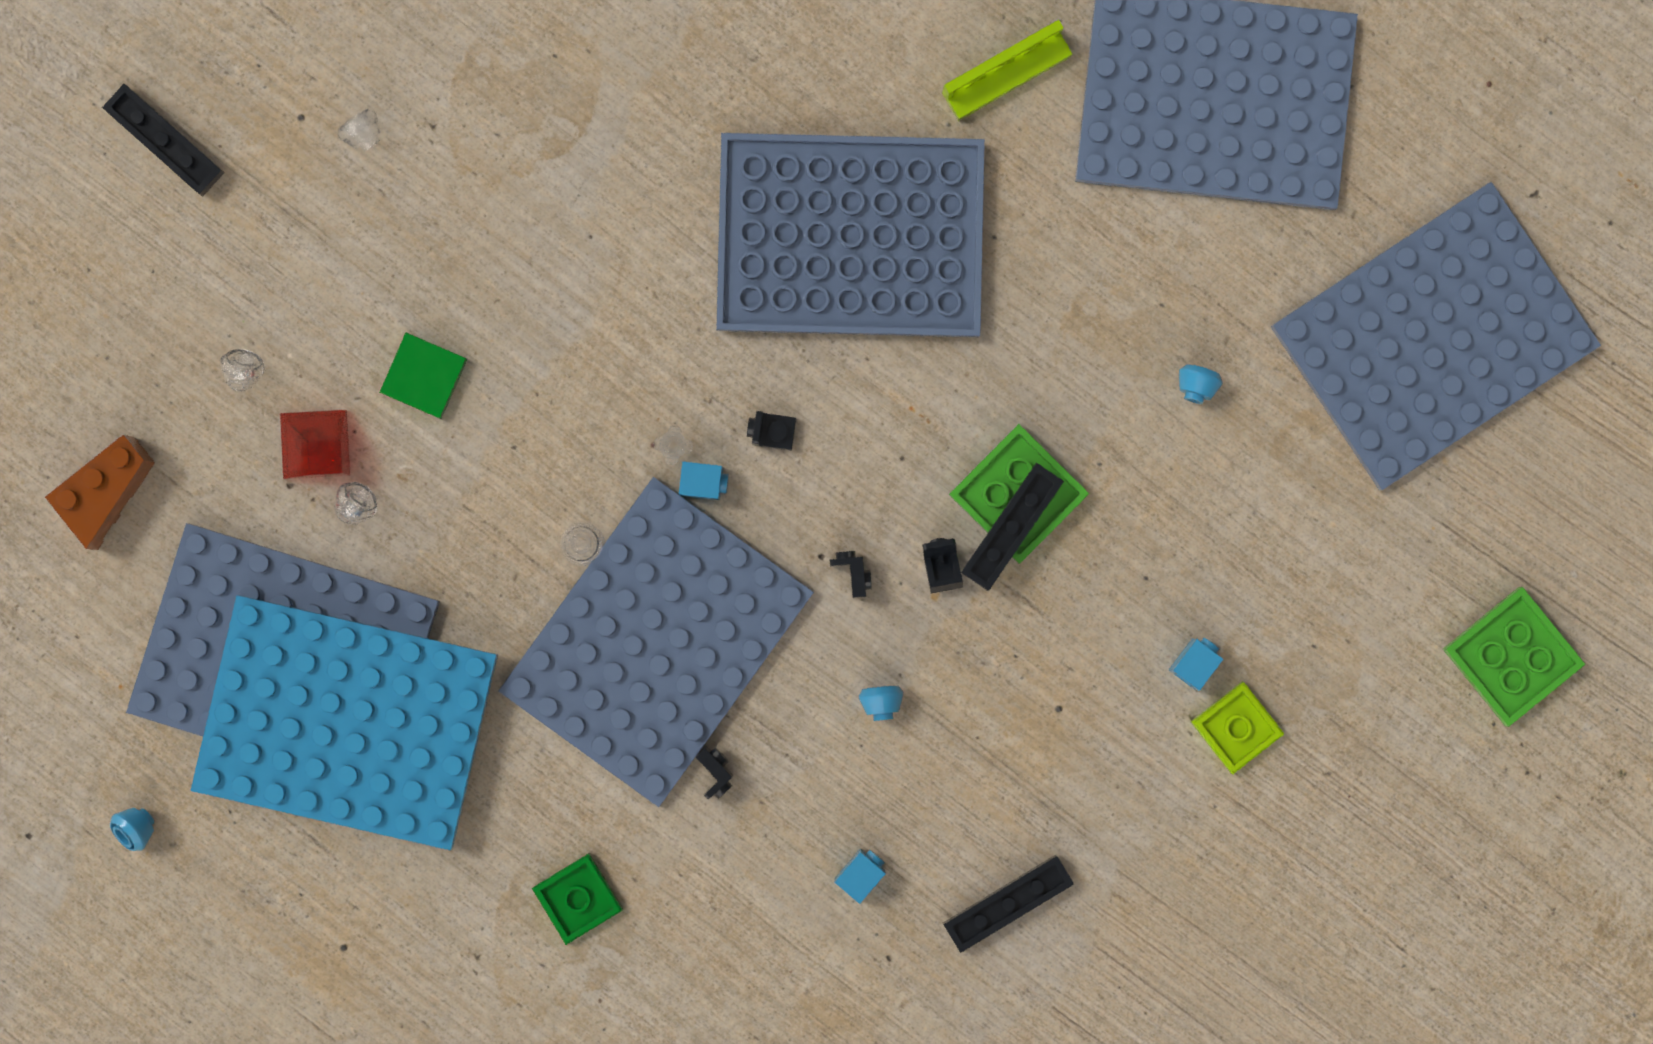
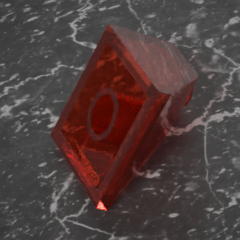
[280,410,350,479]

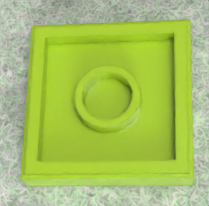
[1191,681,1284,775]

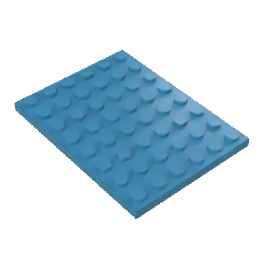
[190,595,498,851]

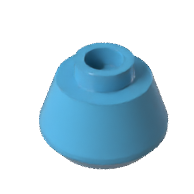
[1179,364,1223,404]
[858,686,904,721]
[110,808,154,851]

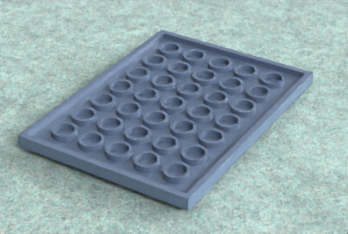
[1075,0,1358,210]
[716,133,985,337]
[1271,182,1601,491]
[498,477,814,807]
[126,523,440,737]

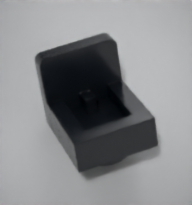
[922,538,963,594]
[830,551,872,598]
[696,746,733,800]

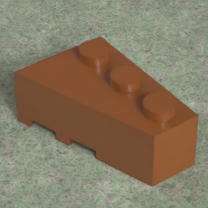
[45,434,155,550]

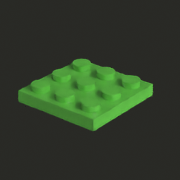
[949,424,1089,564]
[1443,587,1586,727]

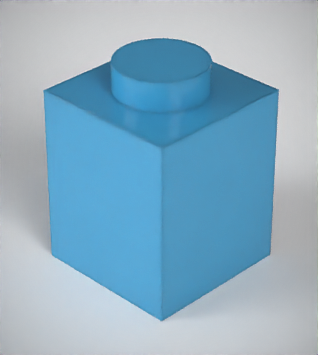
[679,461,729,500]
[1168,638,1223,691]
[834,849,886,904]

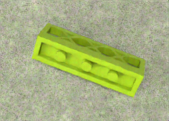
[942,19,1072,121]

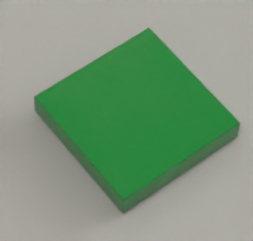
[379,332,468,419]
[532,853,623,945]

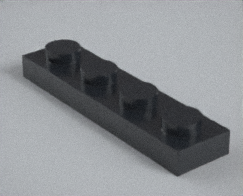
[102,84,225,197]
[960,463,1064,591]
[943,855,1074,953]

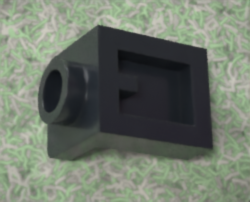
[747,411,796,451]

